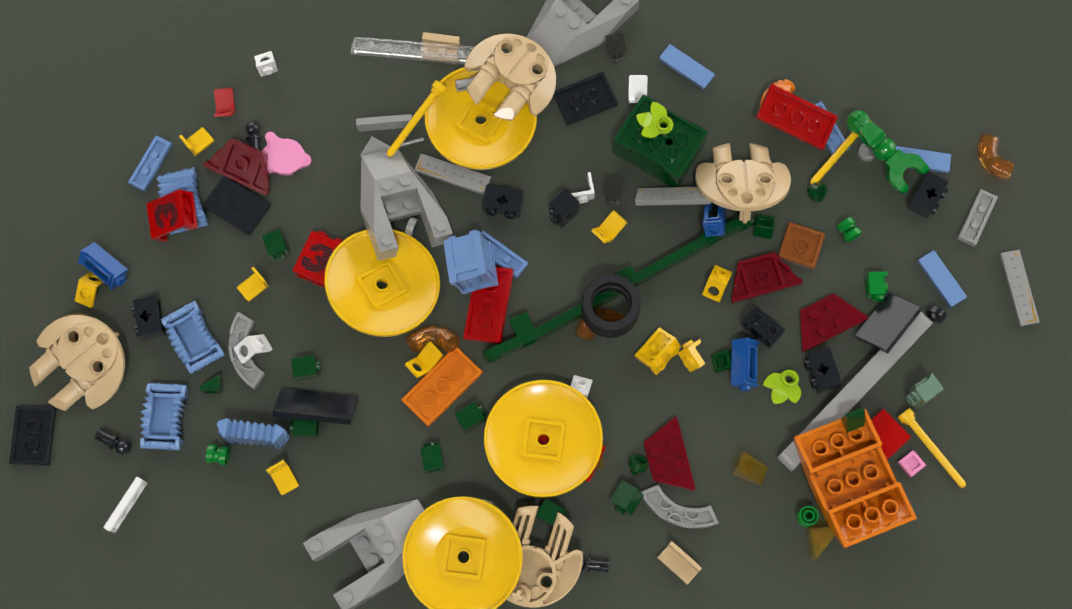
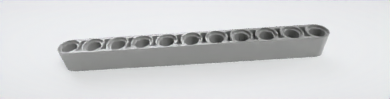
[777,312,934,472]

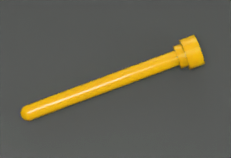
[386,80,447,157]
[810,120,872,185]
[898,408,966,488]

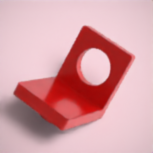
[214,88,236,117]

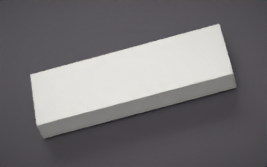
[103,477,147,533]

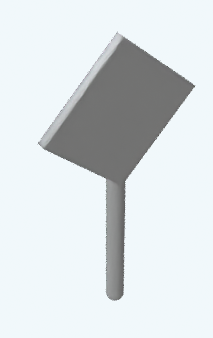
[360,136,424,157]

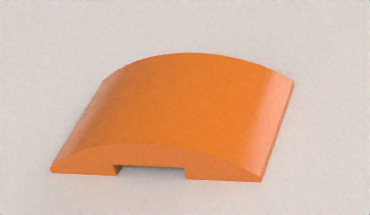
[794,409,917,548]

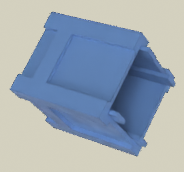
[443,230,499,295]

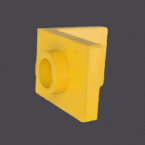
[179,127,214,157]
[591,210,627,243]
[702,265,732,302]
[237,267,269,302]
[75,271,104,308]
[405,342,443,378]
[266,460,299,496]

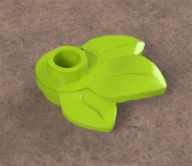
[636,102,673,138]
[763,369,801,404]

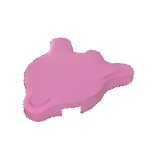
[262,132,312,176]

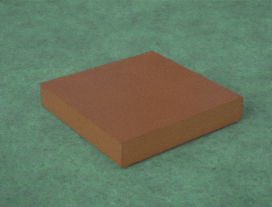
[778,222,825,270]

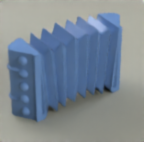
[157,167,208,235]
[161,300,225,374]
[139,383,189,451]
[217,418,290,450]

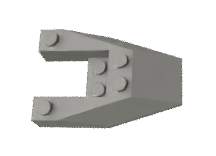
[526,0,639,67]
[360,149,453,261]
[303,499,424,609]

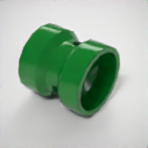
[836,217,862,243]
[206,444,230,466]
[796,506,819,528]

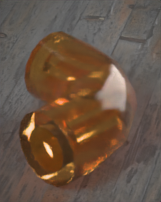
[978,134,1014,180]
[575,309,626,342]
[406,326,460,353]

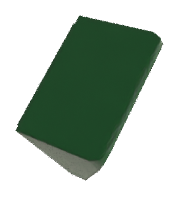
[753,214,775,239]
[711,349,732,373]
[199,375,223,394]
[841,408,865,432]

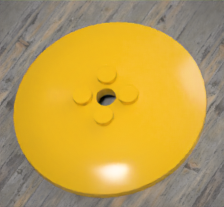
[425,67,537,170]
[324,229,440,337]
[484,380,603,497]
[402,496,523,609]

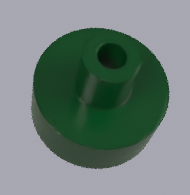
[807,182,827,202]
[628,454,649,475]

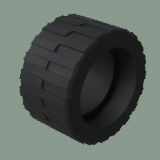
[581,274,641,338]

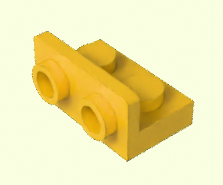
[634,327,681,375]

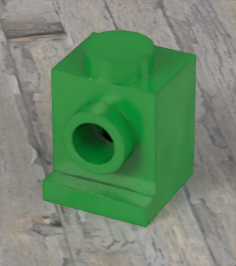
[865,271,888,302]

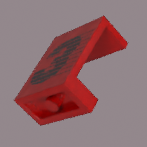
[146,189,198,242]
[292,231,343,288]

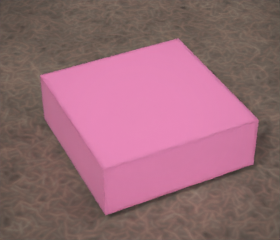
[897,450,926,478]

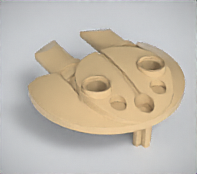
[464,34,556,121]
[695,143,791,223]
[29,315,125,411]
[507,506,583,608]

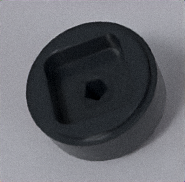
[926,306,947,323]

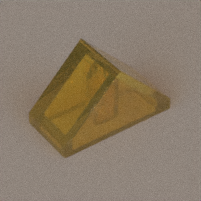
[733,452,768,485]
[807,527,835,561]

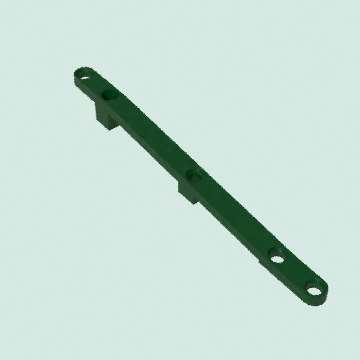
[482,215,755,363]

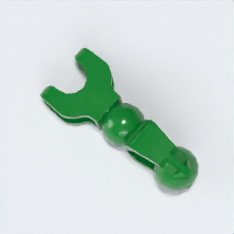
[846,110,929,194]

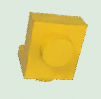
[678,339,705,372]

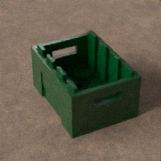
[612,94,708,187]

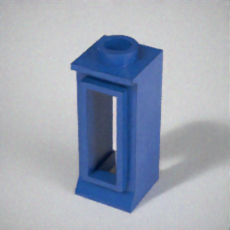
[703,203,727,237]
[78,242,128,290]
[731,338,759,391]

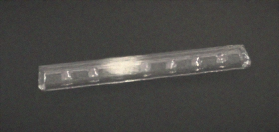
[351,37,474,64]

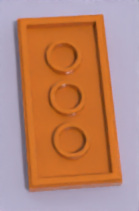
[401,346,483,428]

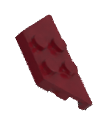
[203,138,270,196]
[731,252,803,304]
[799,293,868,353]
[643,417,696,491]

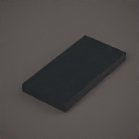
[273,388,358,425]

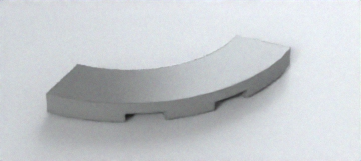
[228,312,265,390]
[641,485,719,529]

